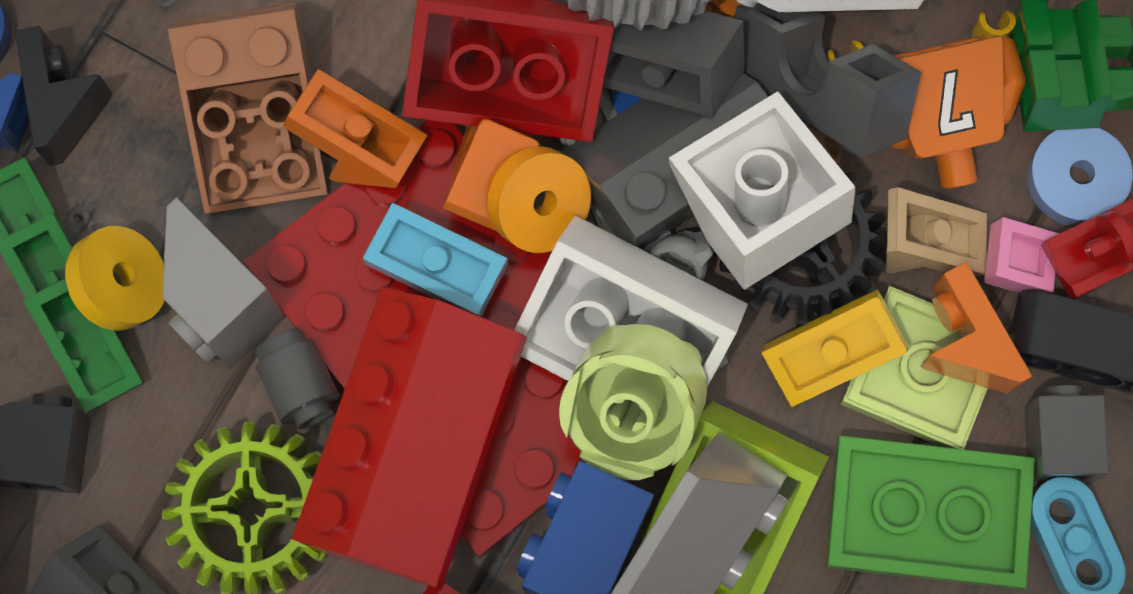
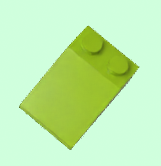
[636,401,829,594]

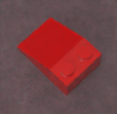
[402,0,614,142]

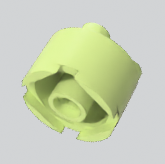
[559,324,707,480]

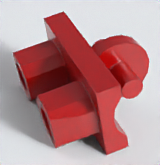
[1041,198,1133,300]

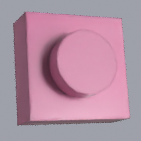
[984,217,1059,294]

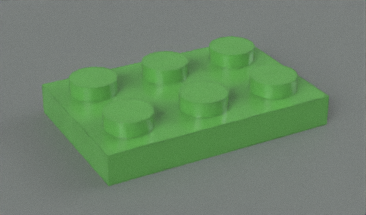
[825,436,1035,590]

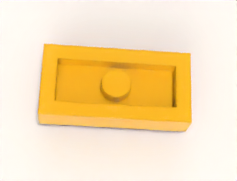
[761,289,908,407]

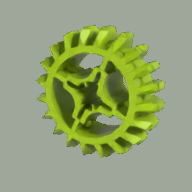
[162,422,328,594]

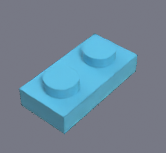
[362,203,508,317]

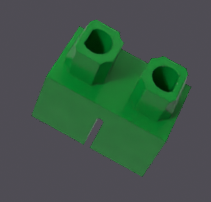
[1010,0,1133,132]

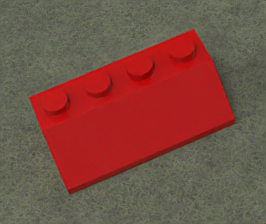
[292,287,527,590]

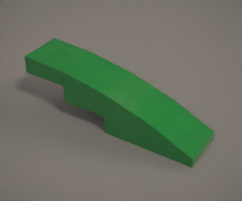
[0,157,143,413]

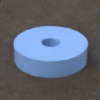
[1027,128,1133,227]

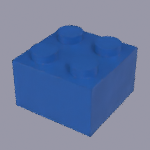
[516,461,654,594]

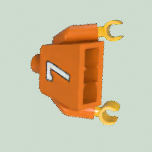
[827,11,1027,188]

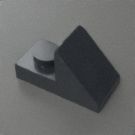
[15,26,112,166]

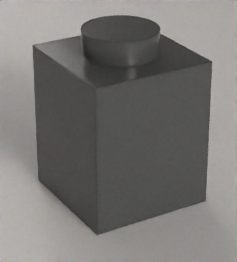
[1024,385,1109,483]

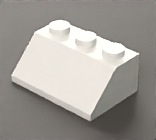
[515,215,748,387]

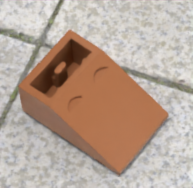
[168,1,328,214]

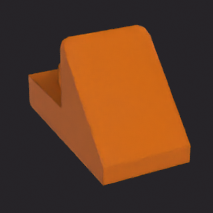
[283,69,427,188]
[442,119,539,231]
[920,262,1032,394]

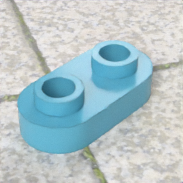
[1030,477,1126,594]

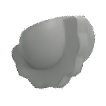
[642,230,713,280]

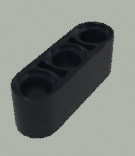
[1009,291,1133,394]

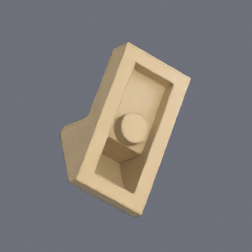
[886,187,987,277]

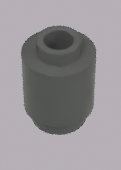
[255,329,340,429]

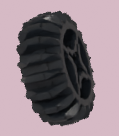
[719,172,887,327]

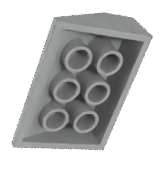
[611,432,788,594]

